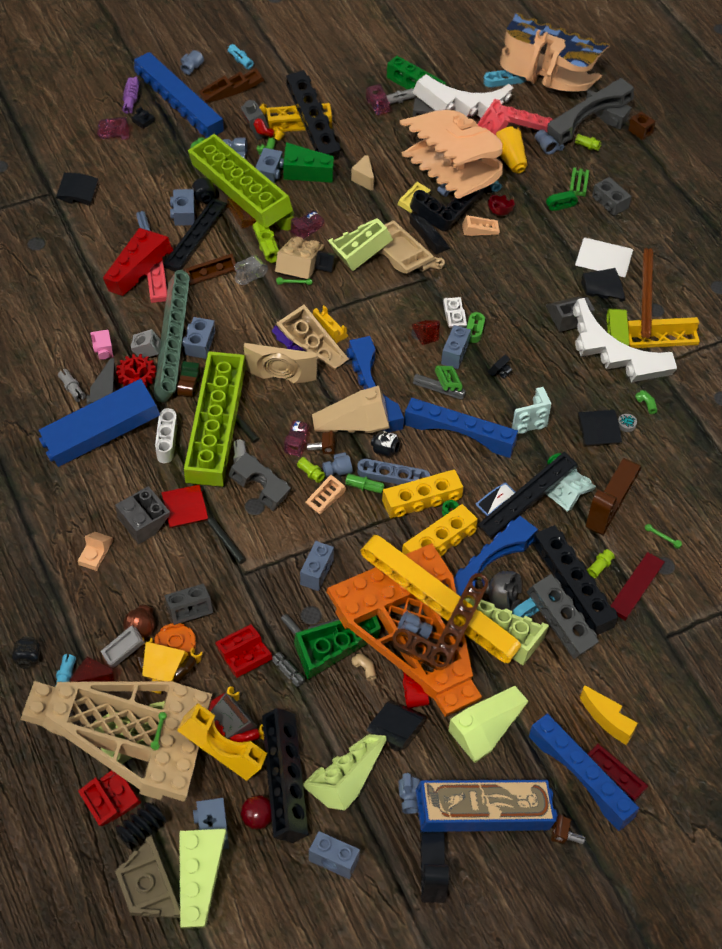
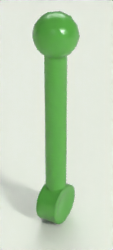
[276,277,313,285]
[645,524,682,549]
[150,712,167,750]

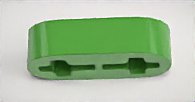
[467,312,485,343]

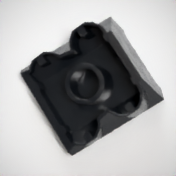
[366,700,426,751]

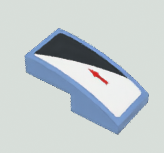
[475,482,515,517]

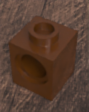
[628,111,656,140]

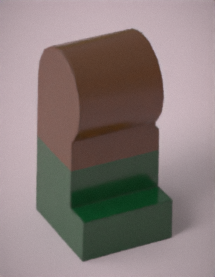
[178,361,200,397]

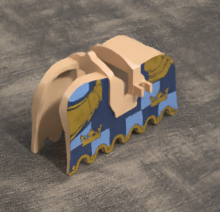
[500,13,610,91]

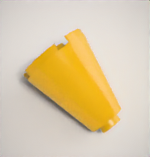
[496,126,527,173]

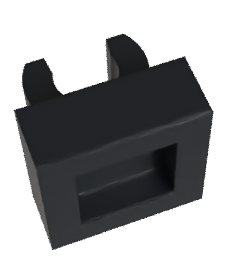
[132,107,155,129]
[315,251,336,272]
[488,354,512,379]

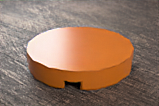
[155,623,196,656]

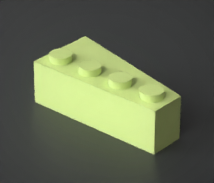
[465,598,549,665]
[180,829,227,929]

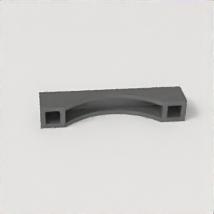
[547,78,634,146]

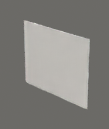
[575,237,633,277]

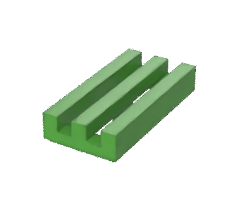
[569,168,589,196]
[435,366,463,391]

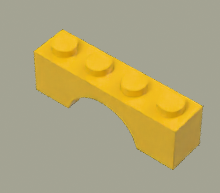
[177,703,267,781]

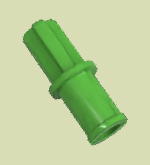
[345,473,384,493]

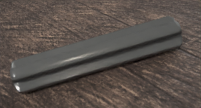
[413,374,466,400]

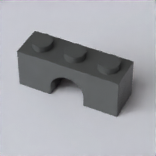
[228,452,291,511]

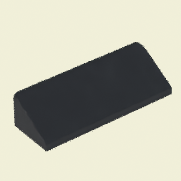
[409,214,450,255]

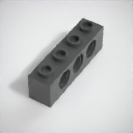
[527,574,599,659]

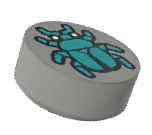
[618,414,637,432]

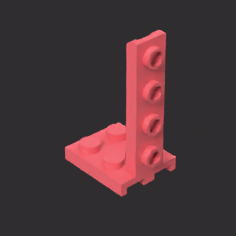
[477,99,553,136]

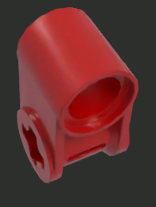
[403,672,429,708]

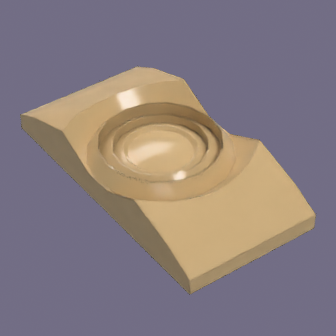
[377,220,434,274]
[244,343,317,383]

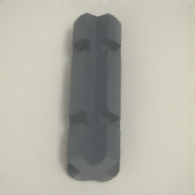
[272,652,305,687]

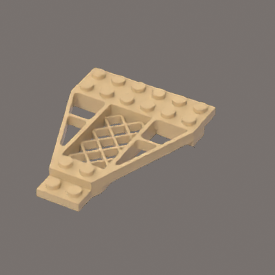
[21,681,212,802]

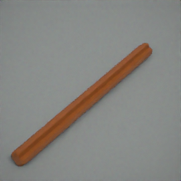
[641,248,653,339]

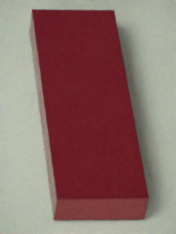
[587,743,648,802]

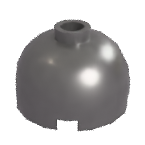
[486,571,522,611]

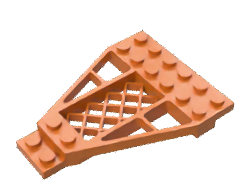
[326,543,482,717]

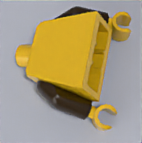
[136,637,202,694]

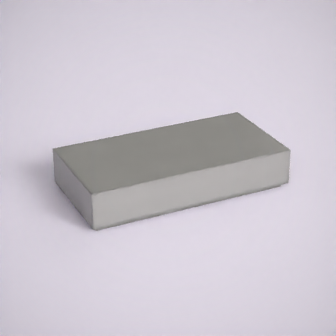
[101,625,145,668]

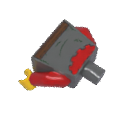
[241,100,285,141]
[208,686,264,742]

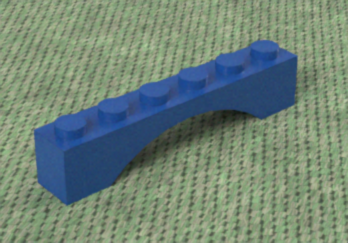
[347,336,404,432]
[404,398,518,458]
[446,516,538,600]
[529,713,639,831]

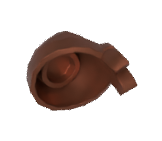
[123,605,155,639]

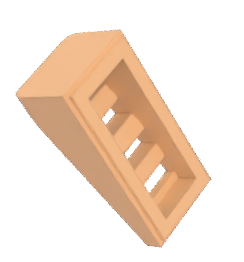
[462,215,500,236]
[305,475,346,515]

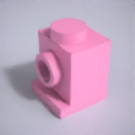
[90,330,113,360]

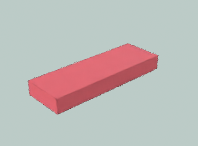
[147,260,167,303]

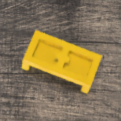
[313,305,348,343]

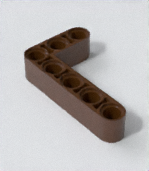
[585,458,641,536]
[392,573,488,670]

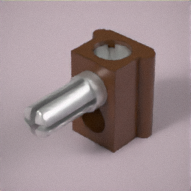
[307,431,335,455]
[551,815,585,844]

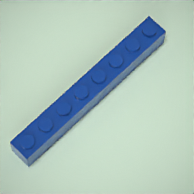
[134,52,224,138]

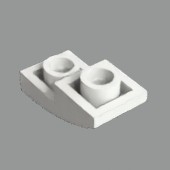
[443,297,467,328]

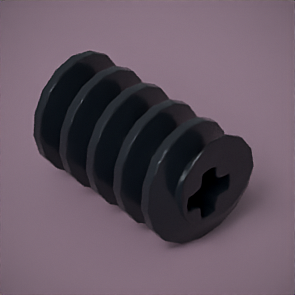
[115,802,167,850]

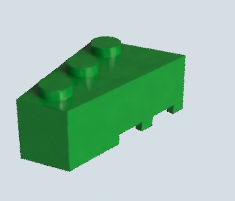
[283,142,334,183]

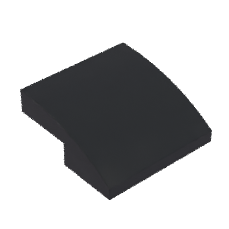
[56,173,98,206]
[578,410,622,447]

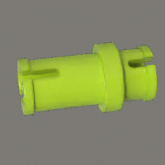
[575,134,601,151]
[297,457,325,483]
[587,549,615,578]

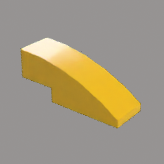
[580,685,638,746]

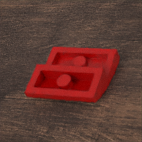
[161,484,208,528]
[215,624,272,678]
[78,770,141,827]

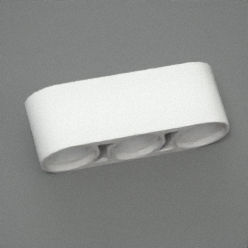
[155,408,177,463]

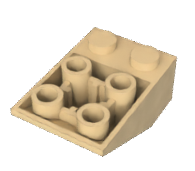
[275,237,324,279]

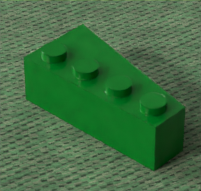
[294,616,381,680]

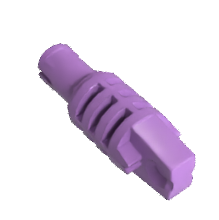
[122,77,139,114]

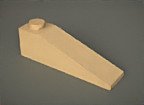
[276,305,349,370]
[312,386,390,433]

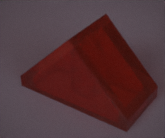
[411,320,440,345]
[70,656,115,682]

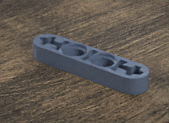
[357,459,431,485]

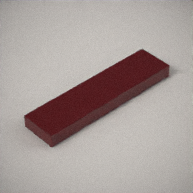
[610,552,665,621]

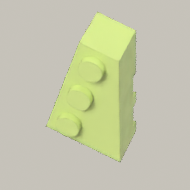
[328,218,393,272]

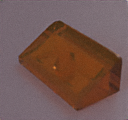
[227,199,256,229]

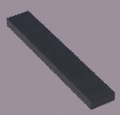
[164,198,228,272]
[478,451,578,540]

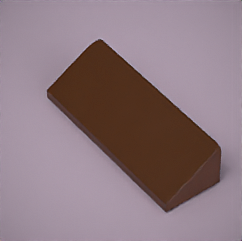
[183,253,238,286]

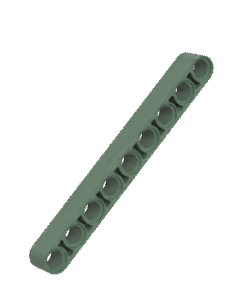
[154,270,190,403]

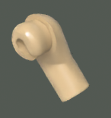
[419,257,445,272]
[351,653,377,681]

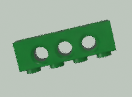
[387,56,446,90]

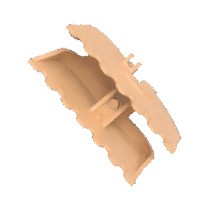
[400,110,503,199]

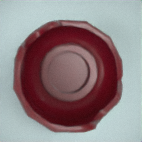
[487,195,515,217]
[241,795,272,829]

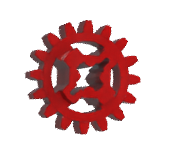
[116,354,156,387]

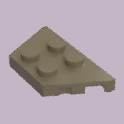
[115,836,180,918]

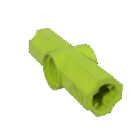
[253,221,279,263]

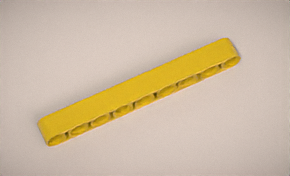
[360,535,521,663]

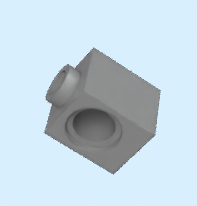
[131,329,161,358]

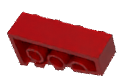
[103,228,173,296]

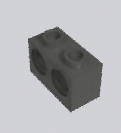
[592,177,631,216]
[164,583,213,625]

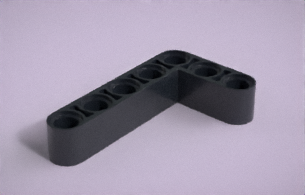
[410,186,488,231]
[420,828,449,903]

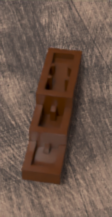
[198,68,264,103]

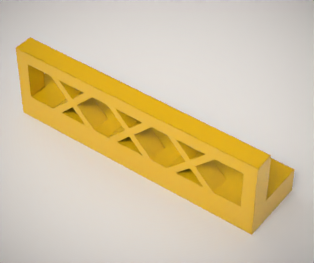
[266,103,332,132]
[628,317,700,348]

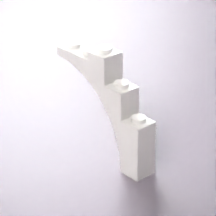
[412,74,514,118]
[573,298,677,382]

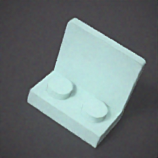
[512,387,551,434]
[546,469,596,511]

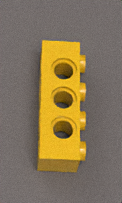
[382,469,463,519]
[402,504,478,556]

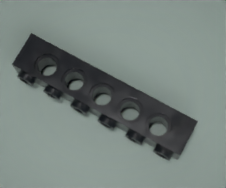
[286,70,341,160]
[533,525,618,635]
[262,708,308,843]

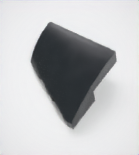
[581,268,625,302]

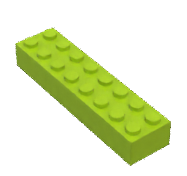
[188,134,293,229]
[184,351,245,487]

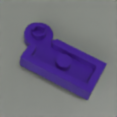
[272,325,306,352]

